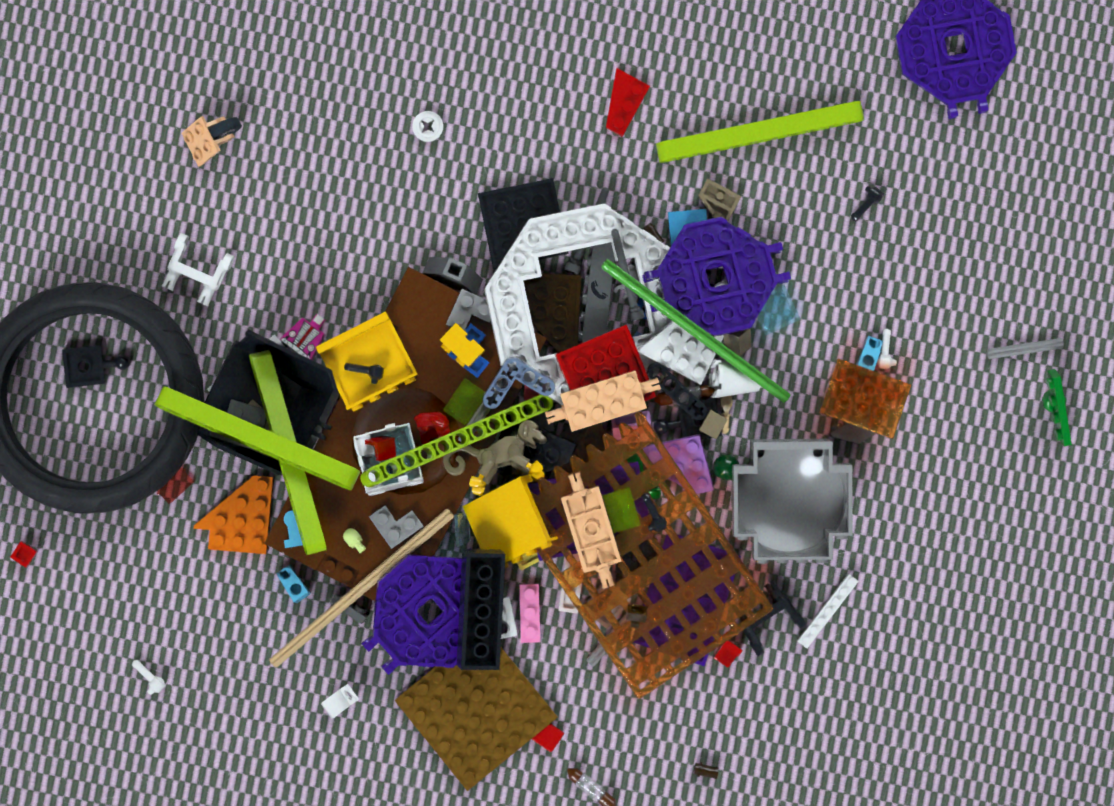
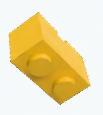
[440,323,485,367]

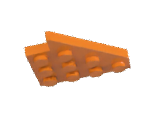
[193,475,274,554]

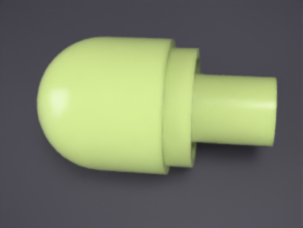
[343,528,366,553]

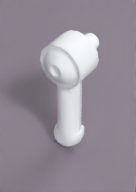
[877,329,897,369]
[132,659,166,695]

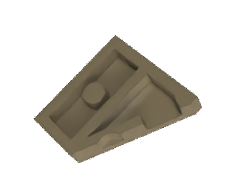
[698,178,742,221]

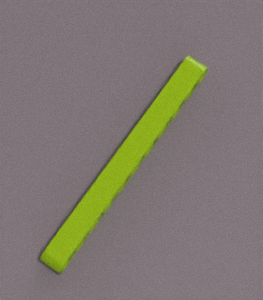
[656,101,865,163]
[249,350,326,555]
[154,386,360,490]
[360,395,553,488]

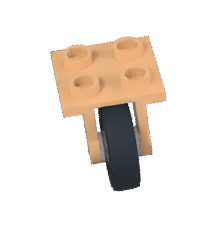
[182,116,242,167]

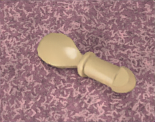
[720,396,733,434]

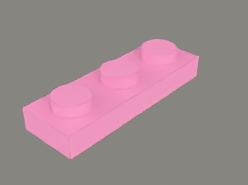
[519,584,540,643]

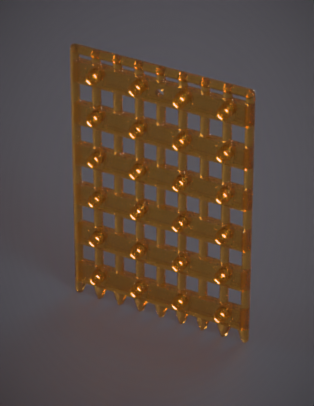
[530,411,773,699]

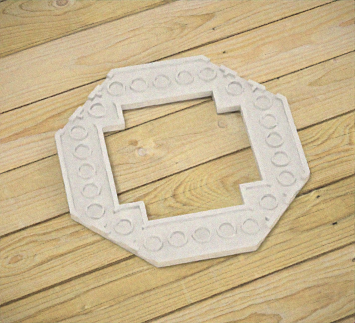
[484,204,672,405]

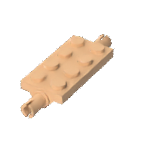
[545,371,661,432]
[561,472,621,588]

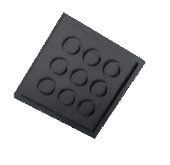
[478,178,569,269]

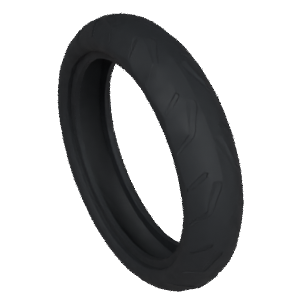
[0,282,204,514]

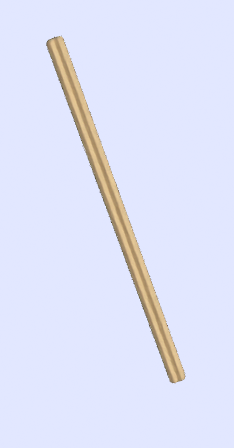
[269,509,454,667]

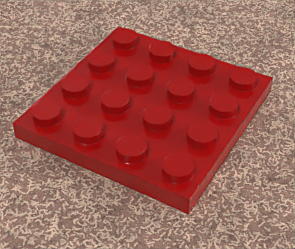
[555,324,656,401]

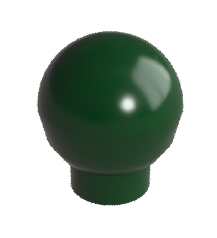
[713,454,739,481]

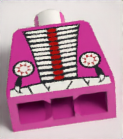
[280,314,326,360]

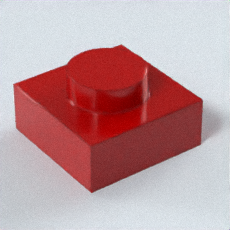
[10,541,38,568]

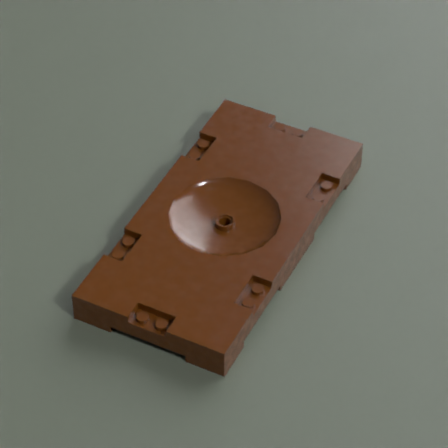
[264,266,547,601]

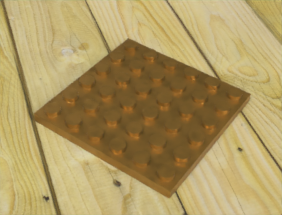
[394,647,558,791]

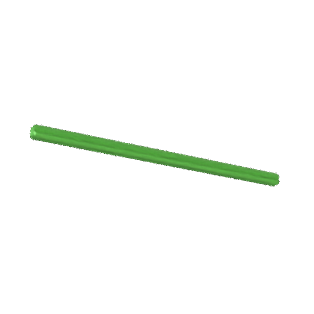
[601,259,791,403]

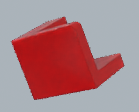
[365,435,396,461]
[713,638,743,668]

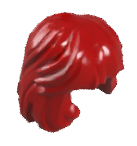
[414,412,450,445]

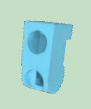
[854,336,883,375]
[284,510,303,548]
[276,564,311,603]

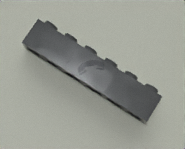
[578,242,615,343]

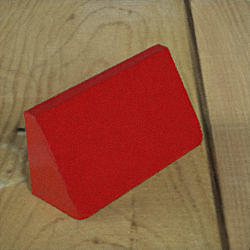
[532,723,565,752]

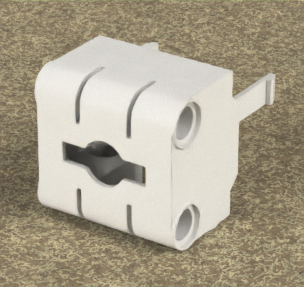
[353,423,424,496]

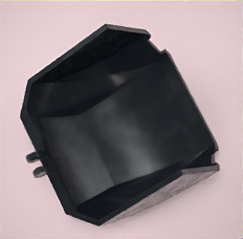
[197,329,339,476]

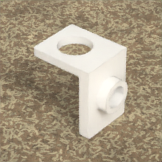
[321,684,359,719]

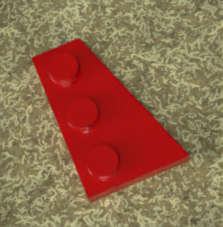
[606,68,650,137]

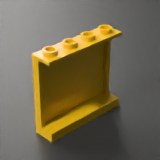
[316,311,418,412]
[462,474,558,569]

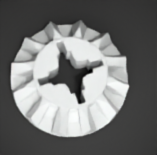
[412,111,443,142]

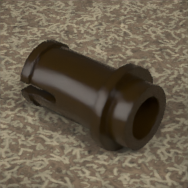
[642,223,664,243]
[693,762,719,779]

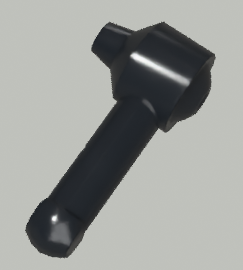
[851,186,884,222]
[344,363,384,384]
[642,492,667,532]

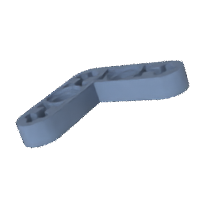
[483,357,555,409]

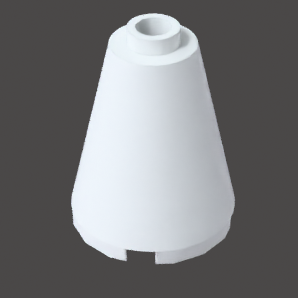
[708,359,762,398]

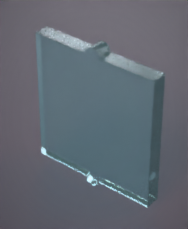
[454,510,471,547]

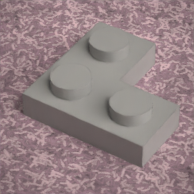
[446,289,491,331]
[369,505,423,549]

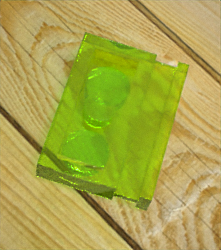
[443,378,485,426]
[602,487,641,533]

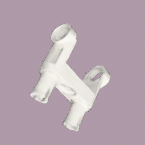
[162,233,235,306]

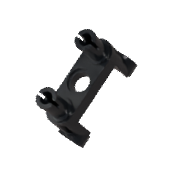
[731,580,808,657]

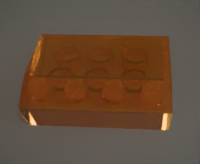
[819,358,911,439]

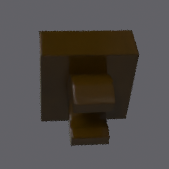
[626,604,647,628]

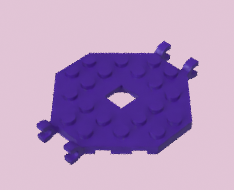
[895,0,1017,119]
[642,217,791,337]
[361,548,471,675]

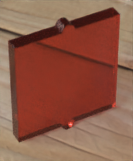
[157,467,195,505]

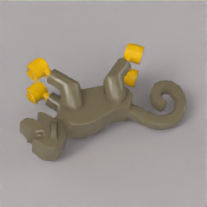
[443,420,547,496]

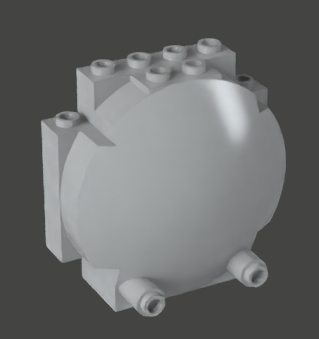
[731,439,853,564]

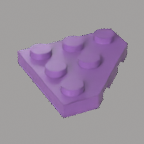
[643,434,714,495]

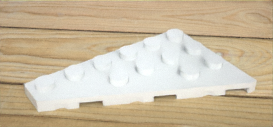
[637,277,728,385]

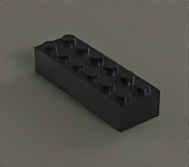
[457,549,506,670]

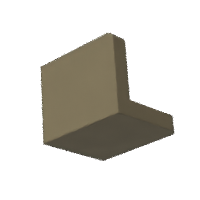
[723,329,751,356]
[698,410,728,439]

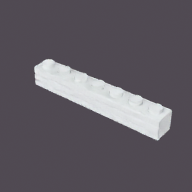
[796,574,859,648]

